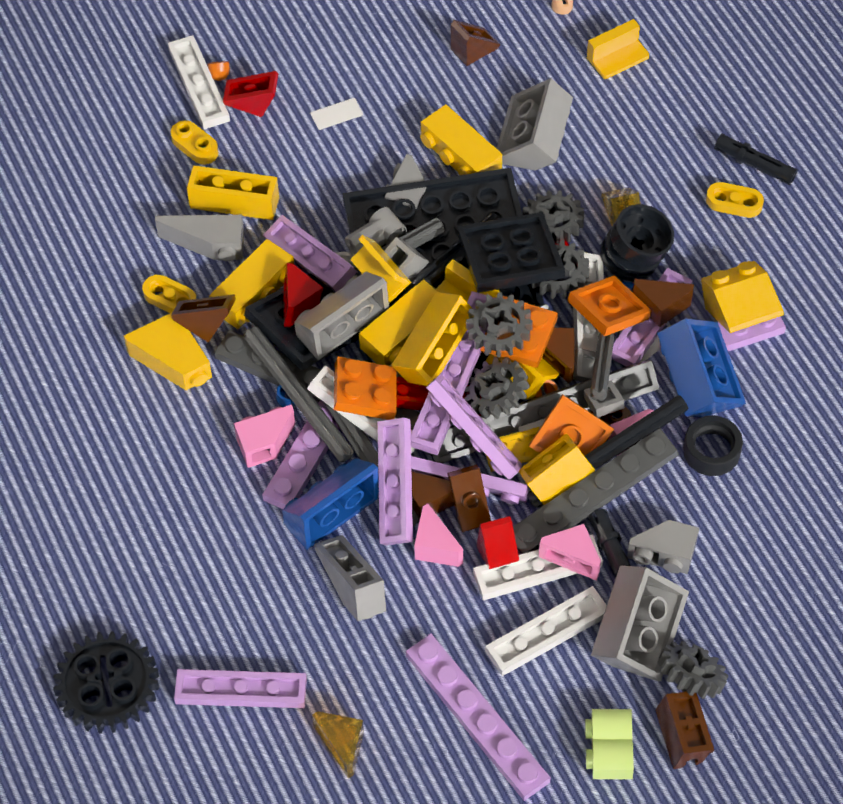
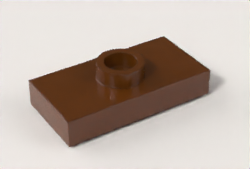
[447,464,491,532]

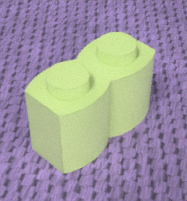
[585,709,634,779]

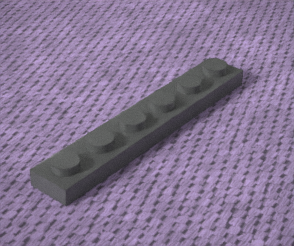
[513,428,679,554]

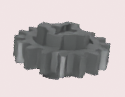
[523,190,584,244]
[531,239,590,299]
[466,292,533,357]
[464,357,530,420]
[657,641,728,699]

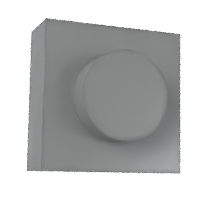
[573,348,596,382]
[584,380,625,417]

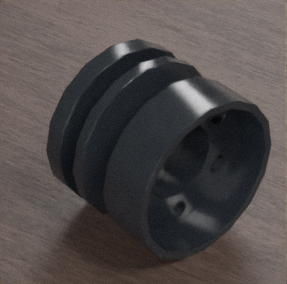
[600,204,674,282]

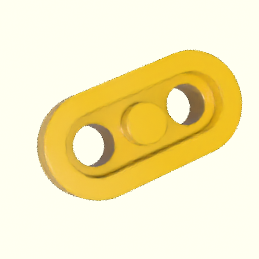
[171,120,219,165]
[706,182,764,218]
[142,275,197,313]

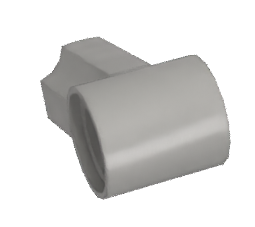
[345,207,407,256]

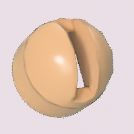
[551,0,573,15]

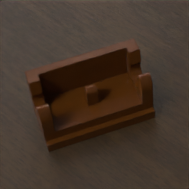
[655,691,714,769]

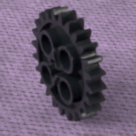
[53,631,159,734]

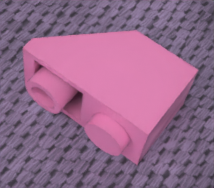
[234,404,295,468]

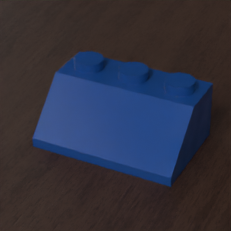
[657,318,746,417]
[282,458,379,550]

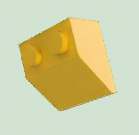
[701,261,784,333]

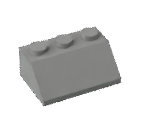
[497,78,573,171]
[294,271,389,360]
[591,566,689,681]

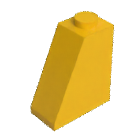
[124,313,212,390]

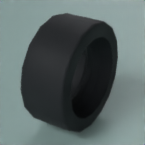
[683,415,743,476]

